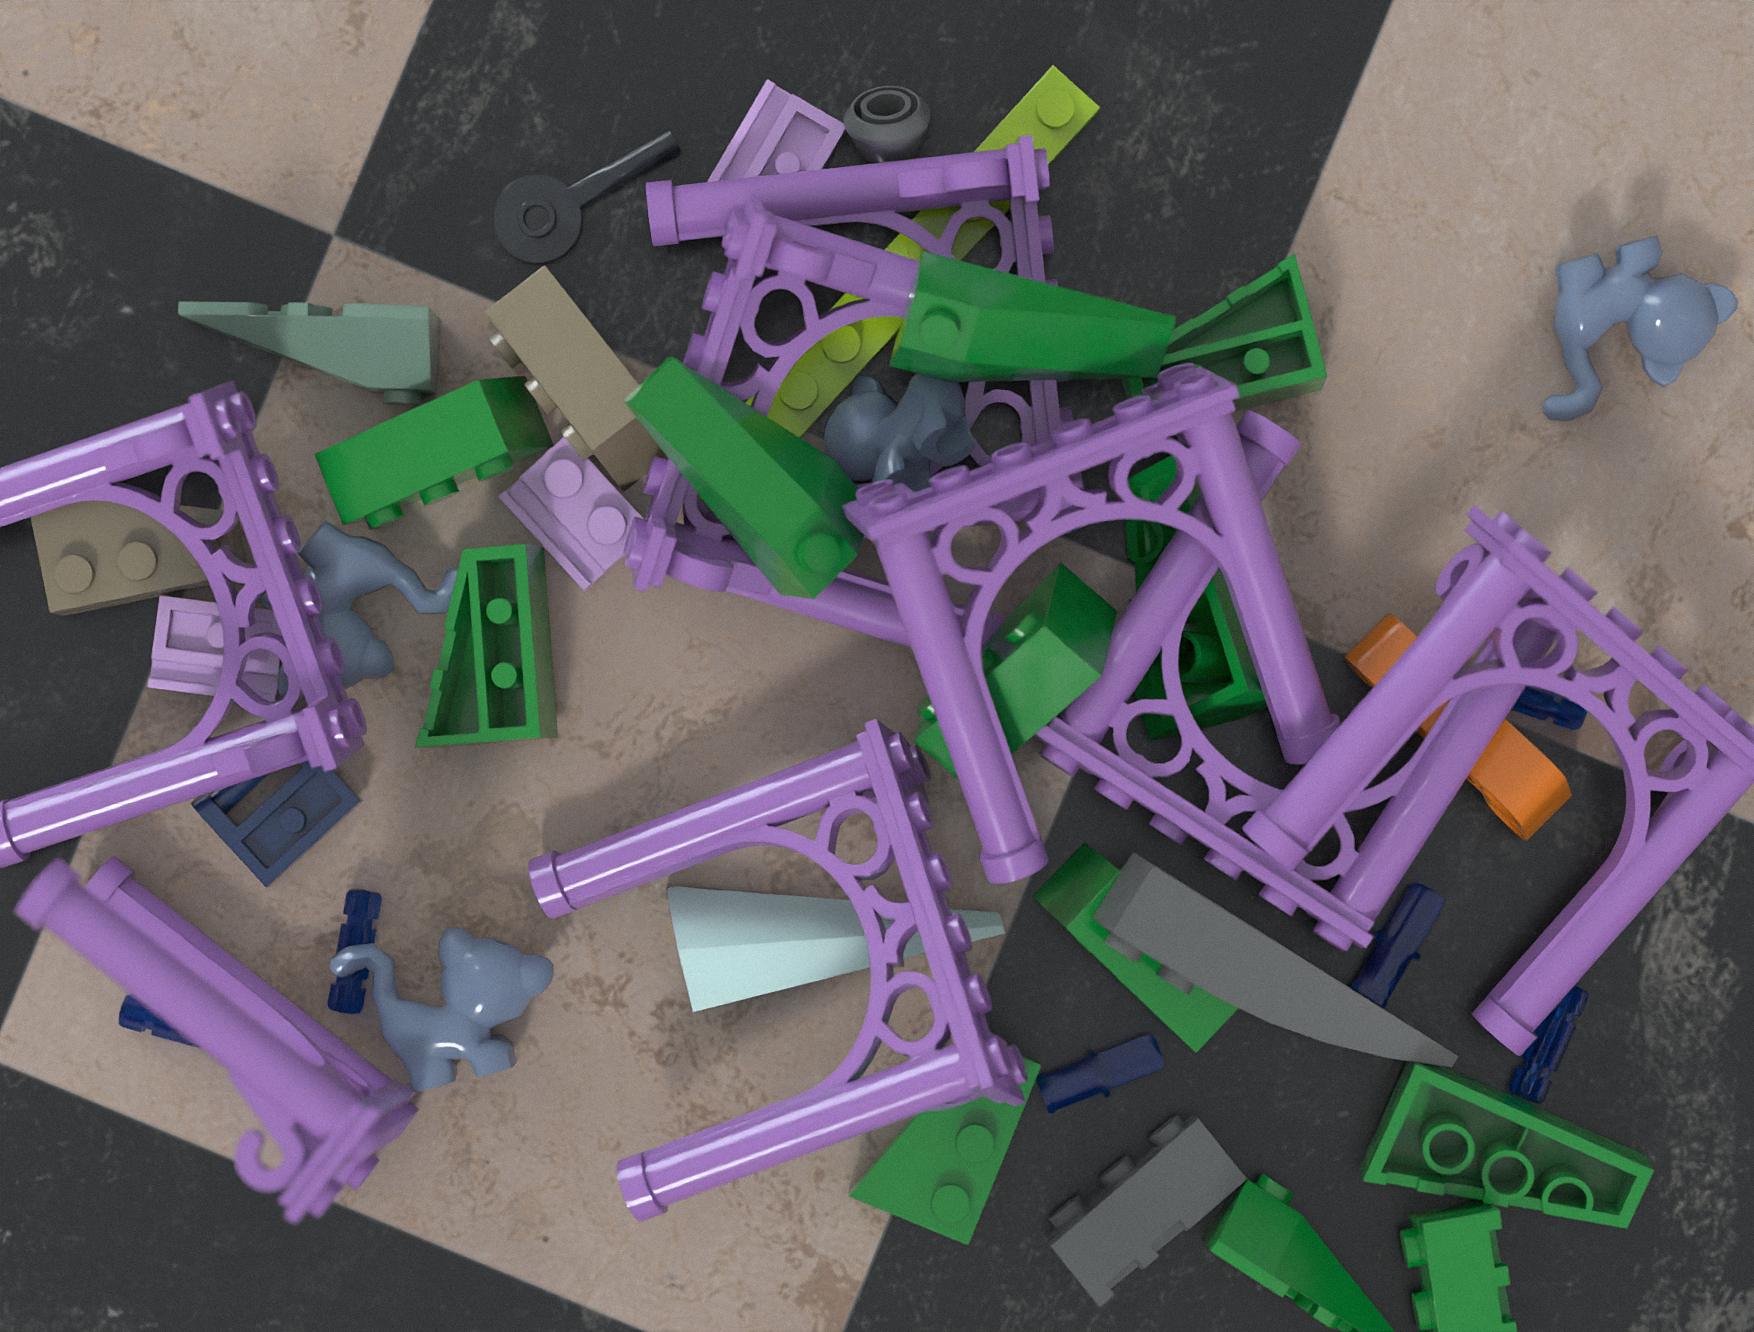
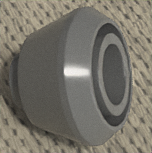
[844,86,931,163]

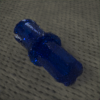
[1350,883,1445,1009]
[1036,1034,1164,1114]

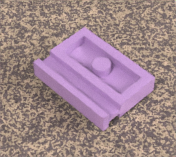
[707,79,846,182]
[498,437,643,592]
[147,595,283,701]

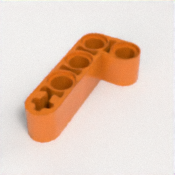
[1343,613,1572,841]

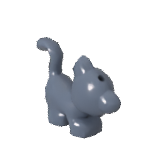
[1543,235,1738,421]
[824,373,976,493]
[257,521,459,701]
[330,928,554,1091]

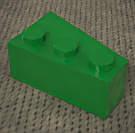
[1122,253,1327,413]
[314,376,554,530]
[1032,842,1238,1053]
[848,1054,1041,1245]
[1400,1200,1517,1332]

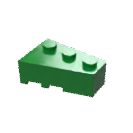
[415,544,558,748]
[913,562,1117,780]

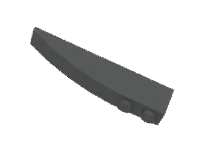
[1092,852,1459,1067]

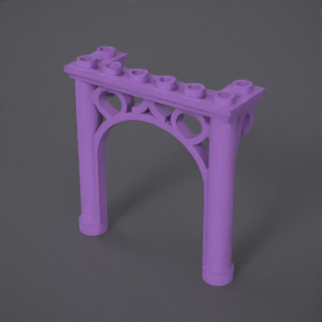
[646,135,1083,540]
[623,197,1100,648]
[842,363,1341,884]
[0,380,367,868]
[1035,410,1557,952]
[1242,505,1754,1056]
[528,719,1028,1222]
[15,856,419,1224]

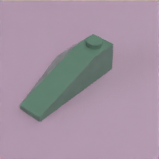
[178,302,441,406]

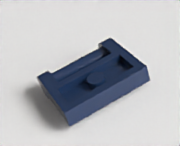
[191,760,363,887]

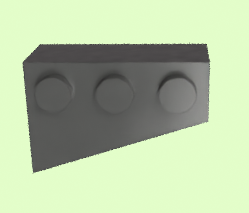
[1045,1114,1247,1307]

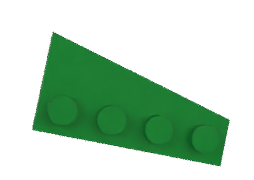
[1359,1061,1654,1229]

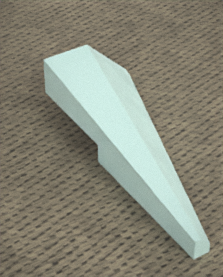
[666,886,1005,1012]

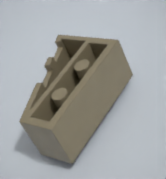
[484,265,666,492]
[31,500,247,616]

